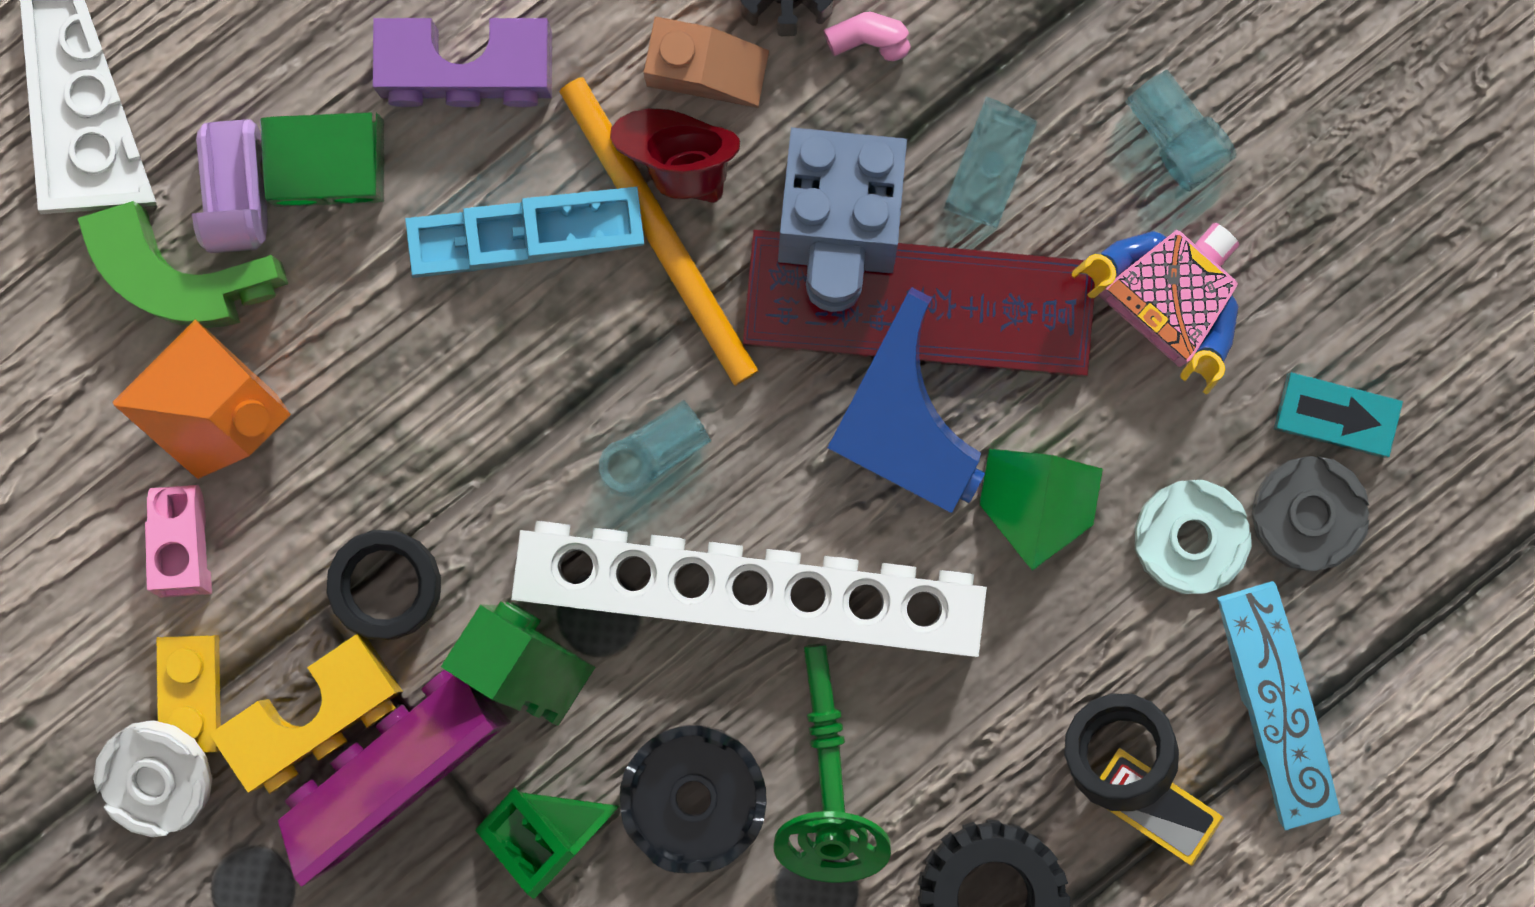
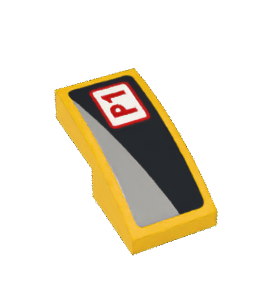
[1100,748,1224,866]

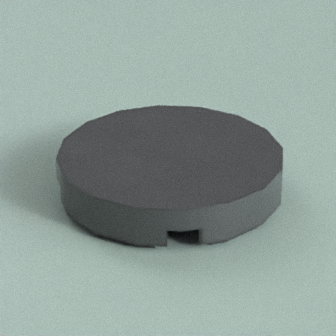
[1252,456,1370,572]

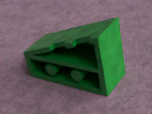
[441,601,596,726]

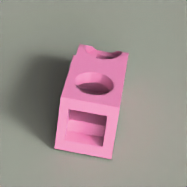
[145,485,212,598]

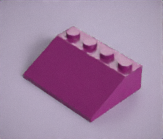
[278,670,511,887]

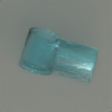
[1125,69,1237,192]
[599,400,711,497]

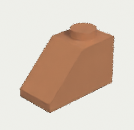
[644,16,769,108]

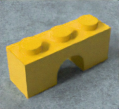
[209,634,403,794]

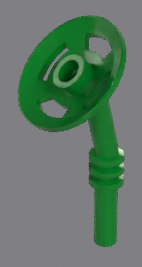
[773,644,891,883]

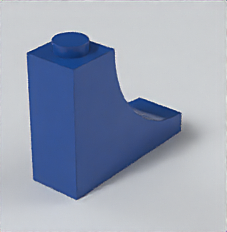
[827,287,985,513]

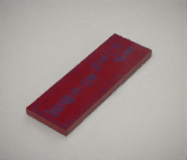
[743,229,1095,377]

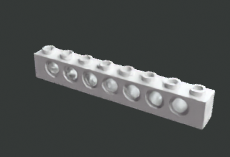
[511,521,987,657]

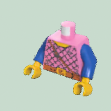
[1071,223,1240,394]

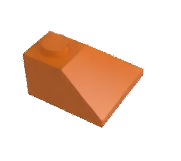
[112,319,291,479]

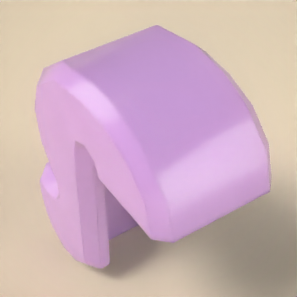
[192,119,268,253]

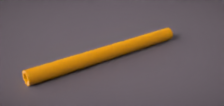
[559,77,759,386]

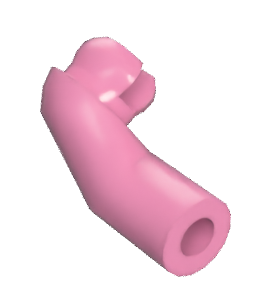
[823,12,911,61]

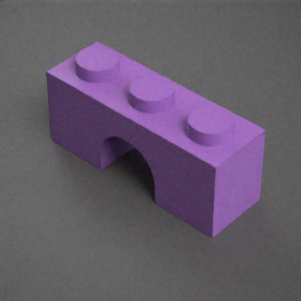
[373,18,552,107]

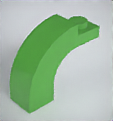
[77,201,288,328]

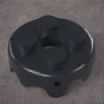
[620,725,767,873]

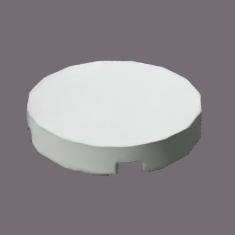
[93,720,213,837]

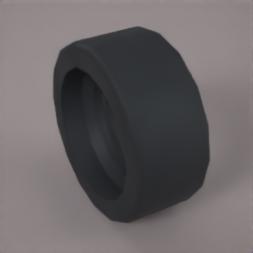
[326,530,441,640]
[1064,693,1179,811]

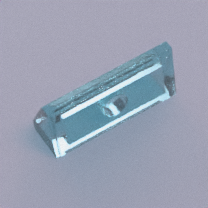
[943,96,1037,229]

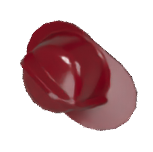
[610,108,740,203]

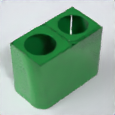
[260,112,384,207]

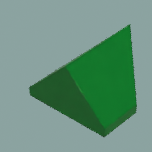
[979,448,1103,571]
[475,787,620,899]

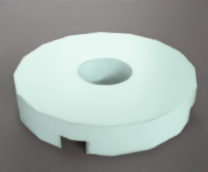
[1134,480,1251,594]

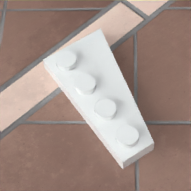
[20,0,157,214]

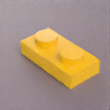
[156,635,221,752]

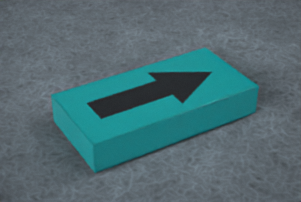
[1274,372,1403,458]

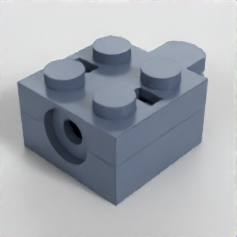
[778,127,907,312]

